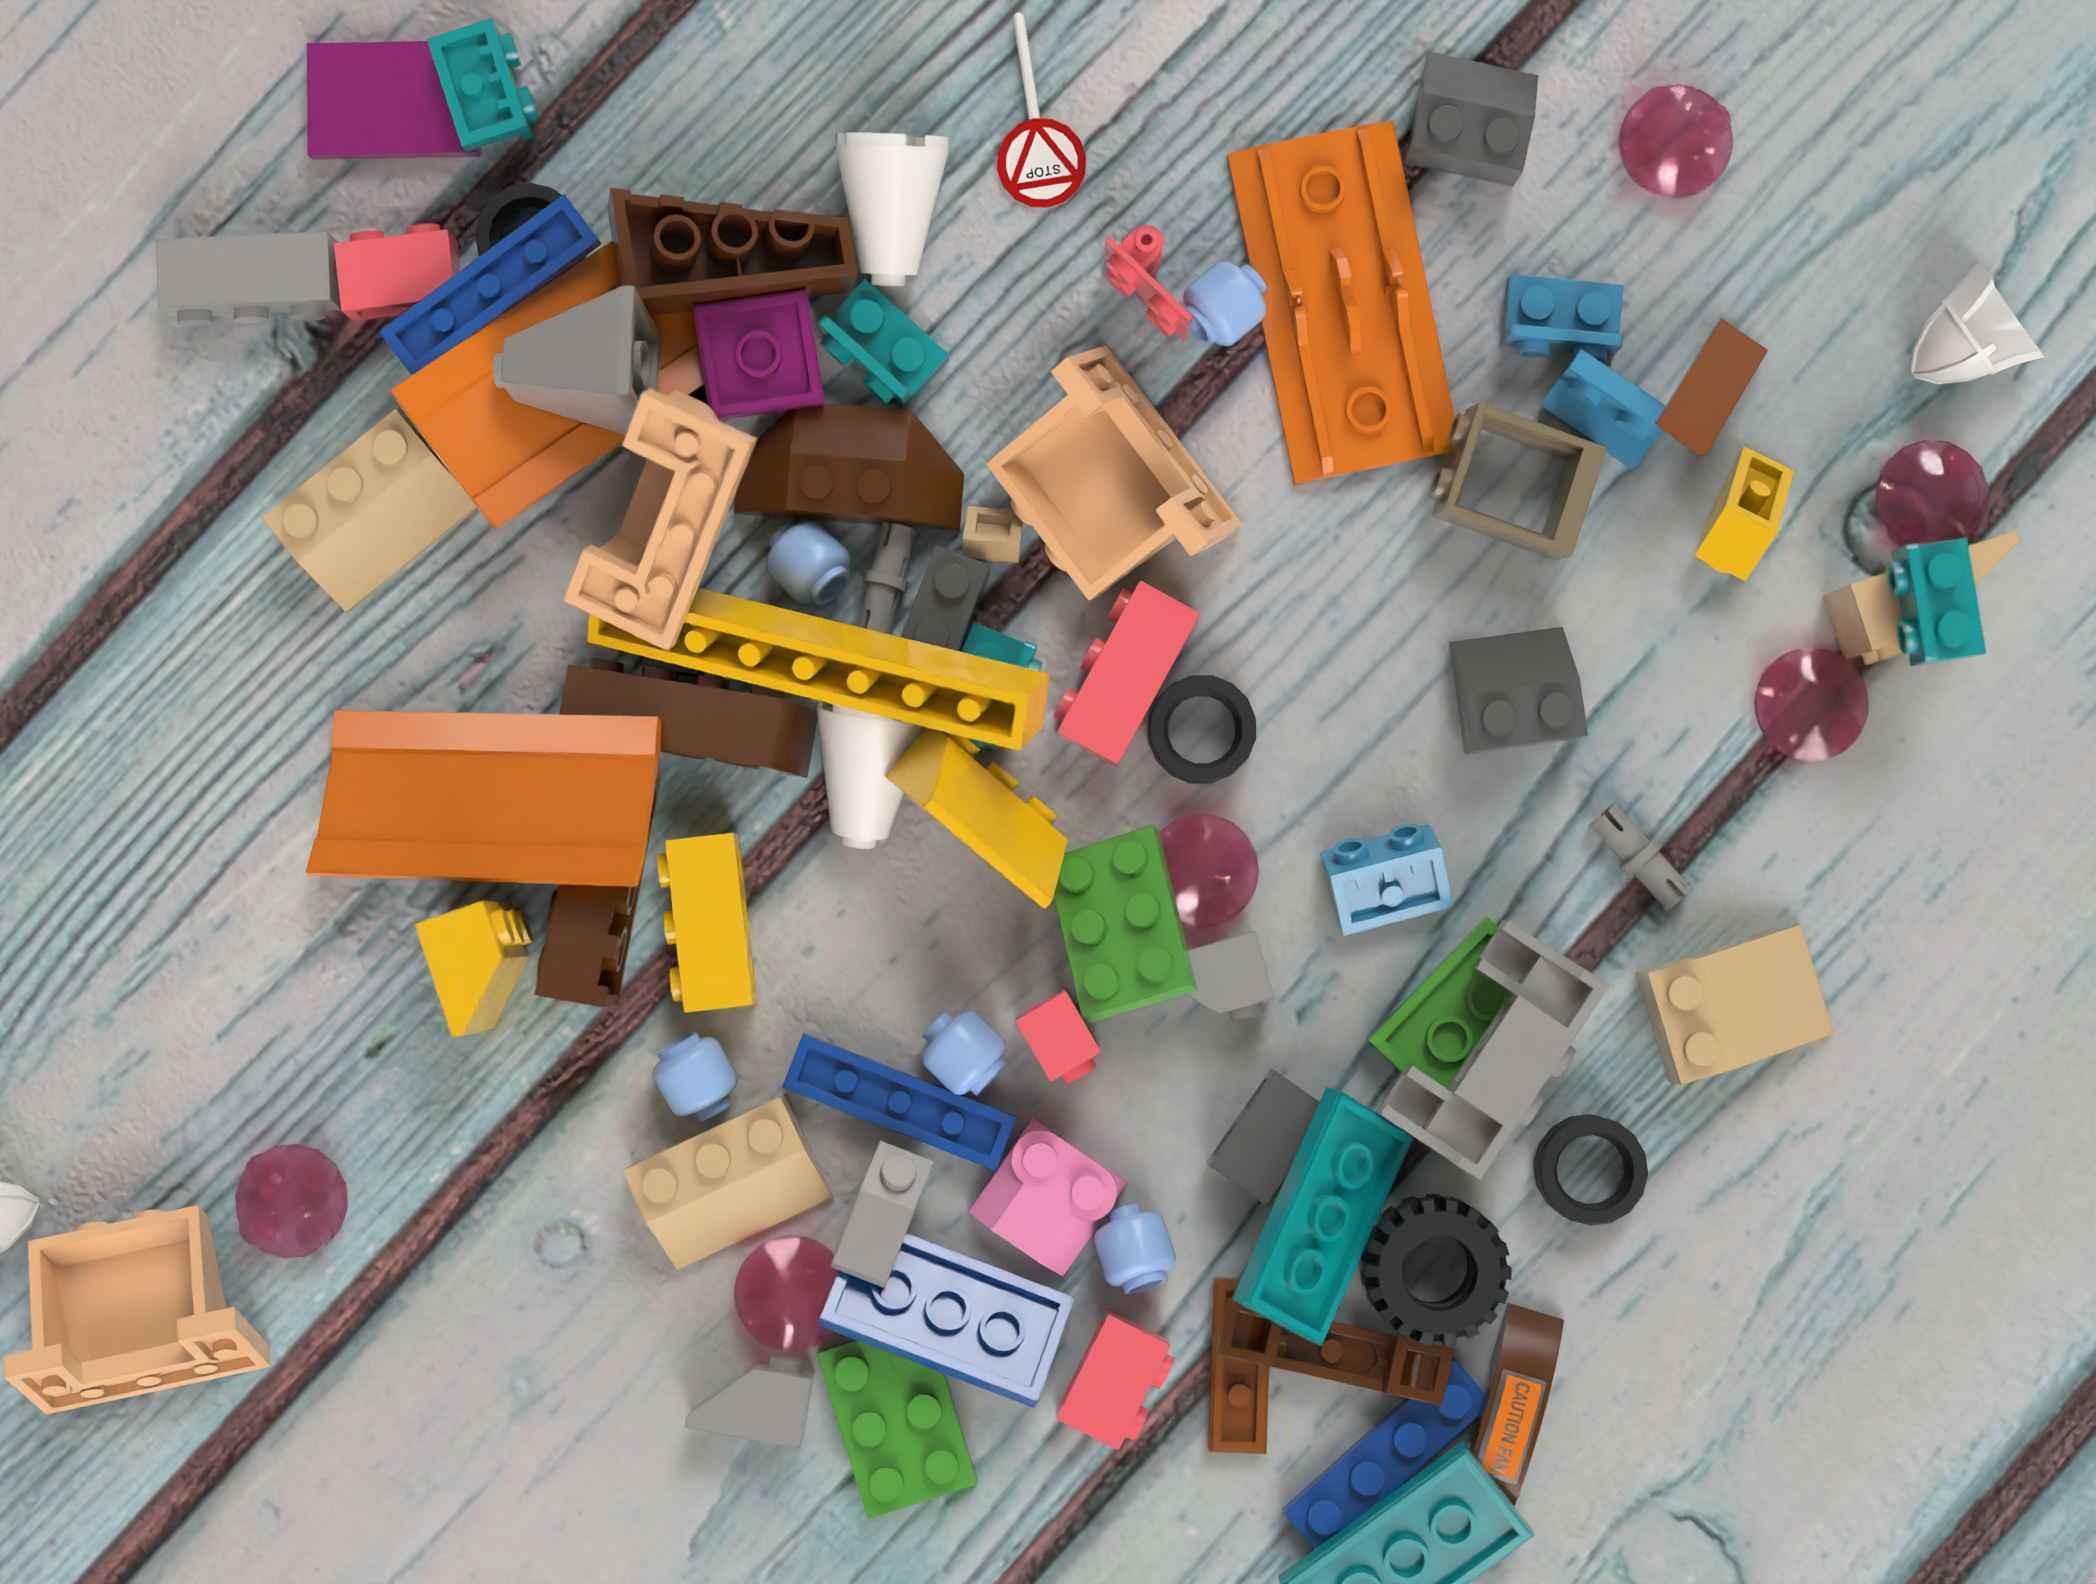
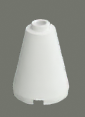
[835,132,950,286]
[816,700,925,849]

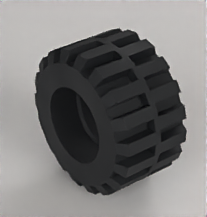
[1360,1194,1512,1345]

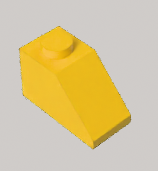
[1694,446,1794,581]

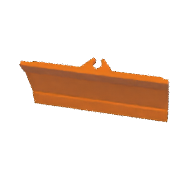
[1227,121,1455,486]
[391,241,705,530]
[305,710,661,887]

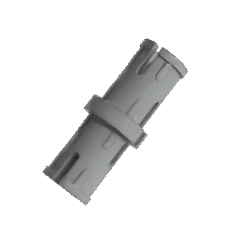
[857,522,917,635]
[1589,802,1693,911]

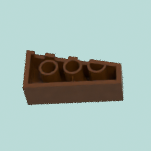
[607,188,858,316]
[559,658,818,778]
[534,780,660,1008]

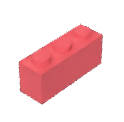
[1053,580,1200,767]

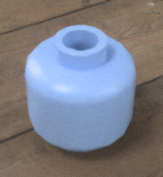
[1183,261,1267,346]
[766,520,851,605]
[922,1010,1008,1096]
[652,1031,738,1121]
[1093,1204,1176,1294]

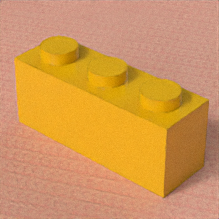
[657,833,758,1013]

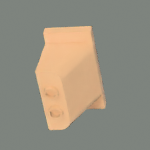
[986,345,1243,601]
[564,388,757,651]
[3,1205,271,1414]

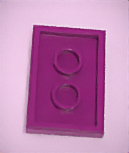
[307,41,481,160]

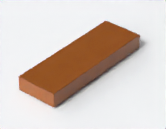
[1654,318,1768,457]
[1208,1277,1269,1454]

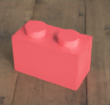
[334,224,461,321]
[1015,989,1101,1085]
[1056,1308,1175,1450]

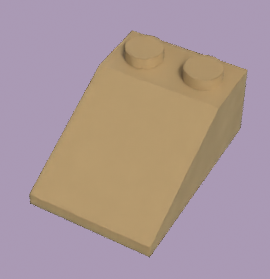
[1823,530,2020,665]
[1636,924,1834,1085]

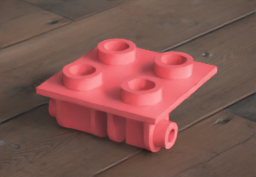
[1103,225,1193,341]

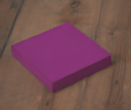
[693,289,824,420]

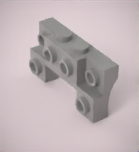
[1376,920,1609,1181]

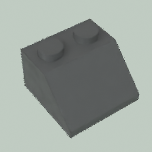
[1403,51,1538,187]
[1449,627,1588,755]

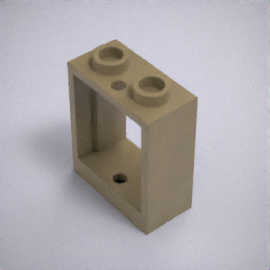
[1429,402,1608,560]

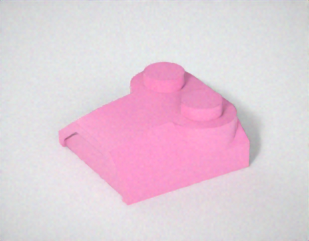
[969,1117,1127,1277]

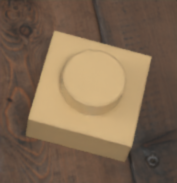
[962,506,1023,563]

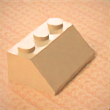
[261,409,477,613]
[622,1093,833,1270]

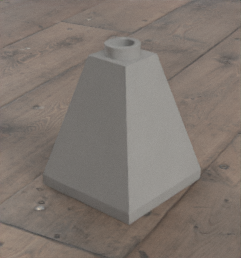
[493,285,661,435]

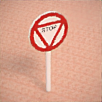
[997,12,1086,209]

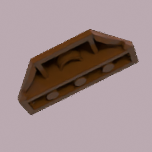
[734,403,964,531]

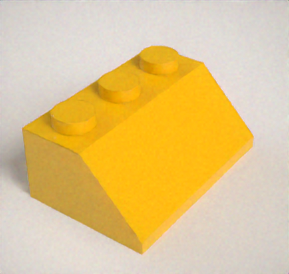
[885,727,1068,909]
[415,901,533,1038]

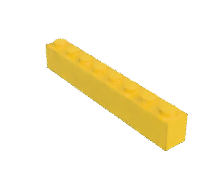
[587,588,1050,751]

